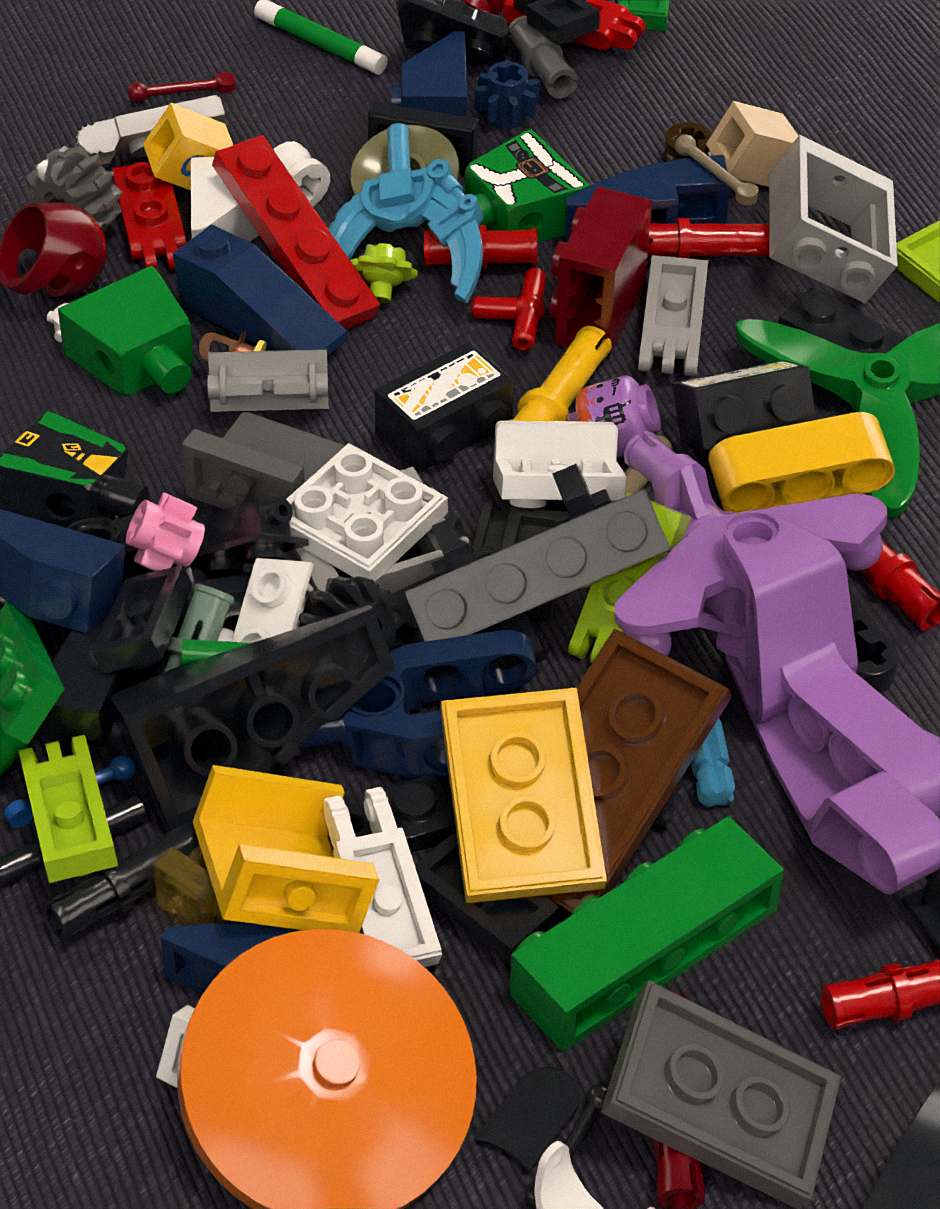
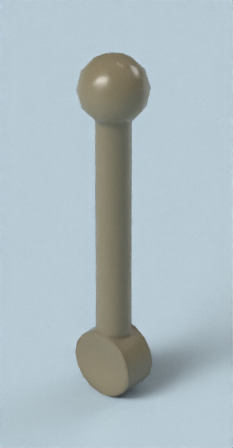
[675,134,759,205]

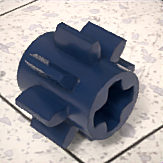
[474,61,540,129]

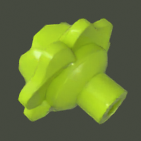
[350,243,418,303]

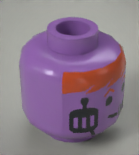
[568,375,661,458]

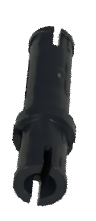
[42,820,204,941]

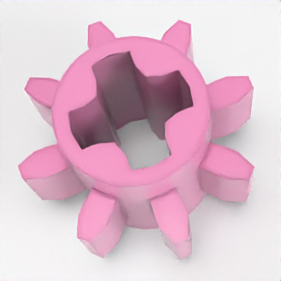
[126,493,205,571]

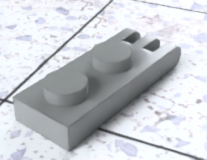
[638,255,708,376]

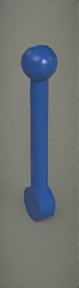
[4,755,136,828]

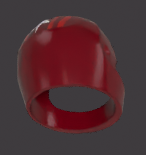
[0,202,107,297]

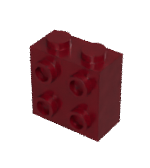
[549,186,652,358]

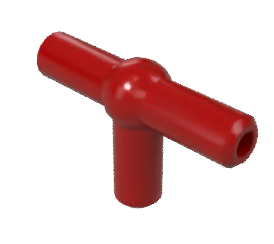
[472,268,547,351]

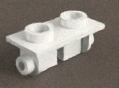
[232,558,314,643]

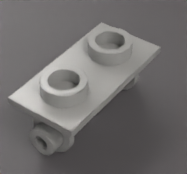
[208,350,329,412]

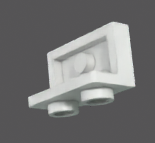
[493,421,626,508]

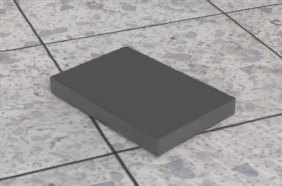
[601,980,841,1209]

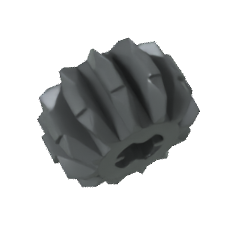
[26,145,123,232]

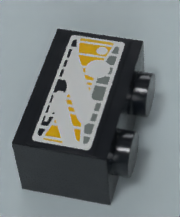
[374,342,514,474]
[672,360,816,450]

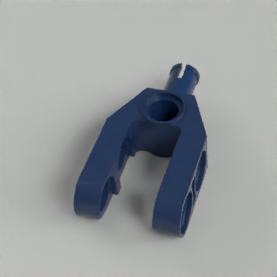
[297,630,538,778]

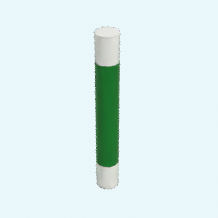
[254,0,388,75]

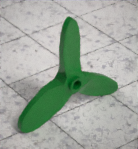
[735,319,940,518]

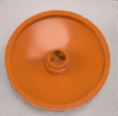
[177,929,477,1209]

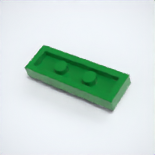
[0,602,64,745]

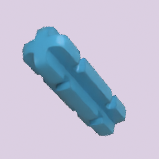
[691,718,735,808]

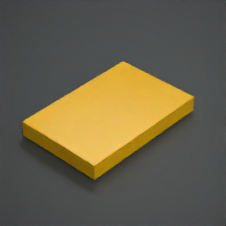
[440,688,607,903]

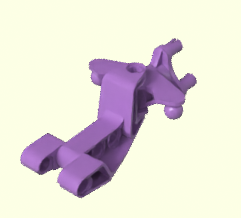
[614,431,940,894]

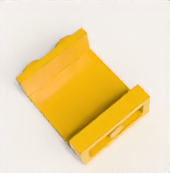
[193,765,380,933]

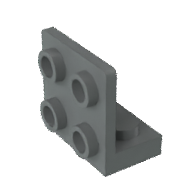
[182,412,346,509]

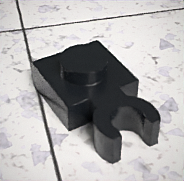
[513,0,600,45]
[345,773,456,853]

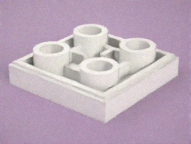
[286,443,448,582]

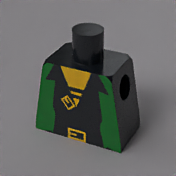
[0,411,149,528]

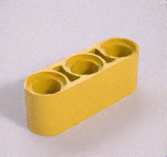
[708,412,895,513]

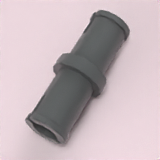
[507,16,578,99]

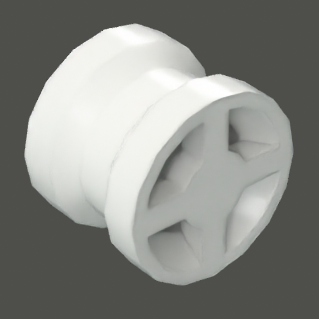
[273,141,330,206]

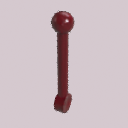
[127,72,236,103]

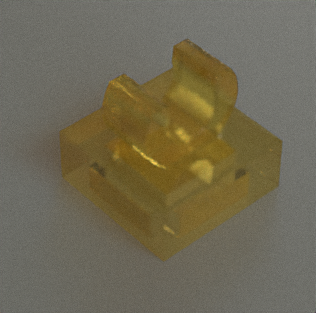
[153,846,228,925]

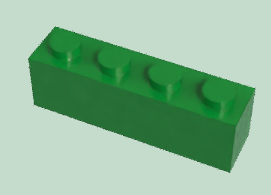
[509,816,784,1052]

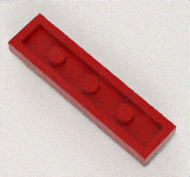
[212,135,381,329]

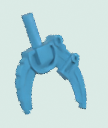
[329,123,484,304]

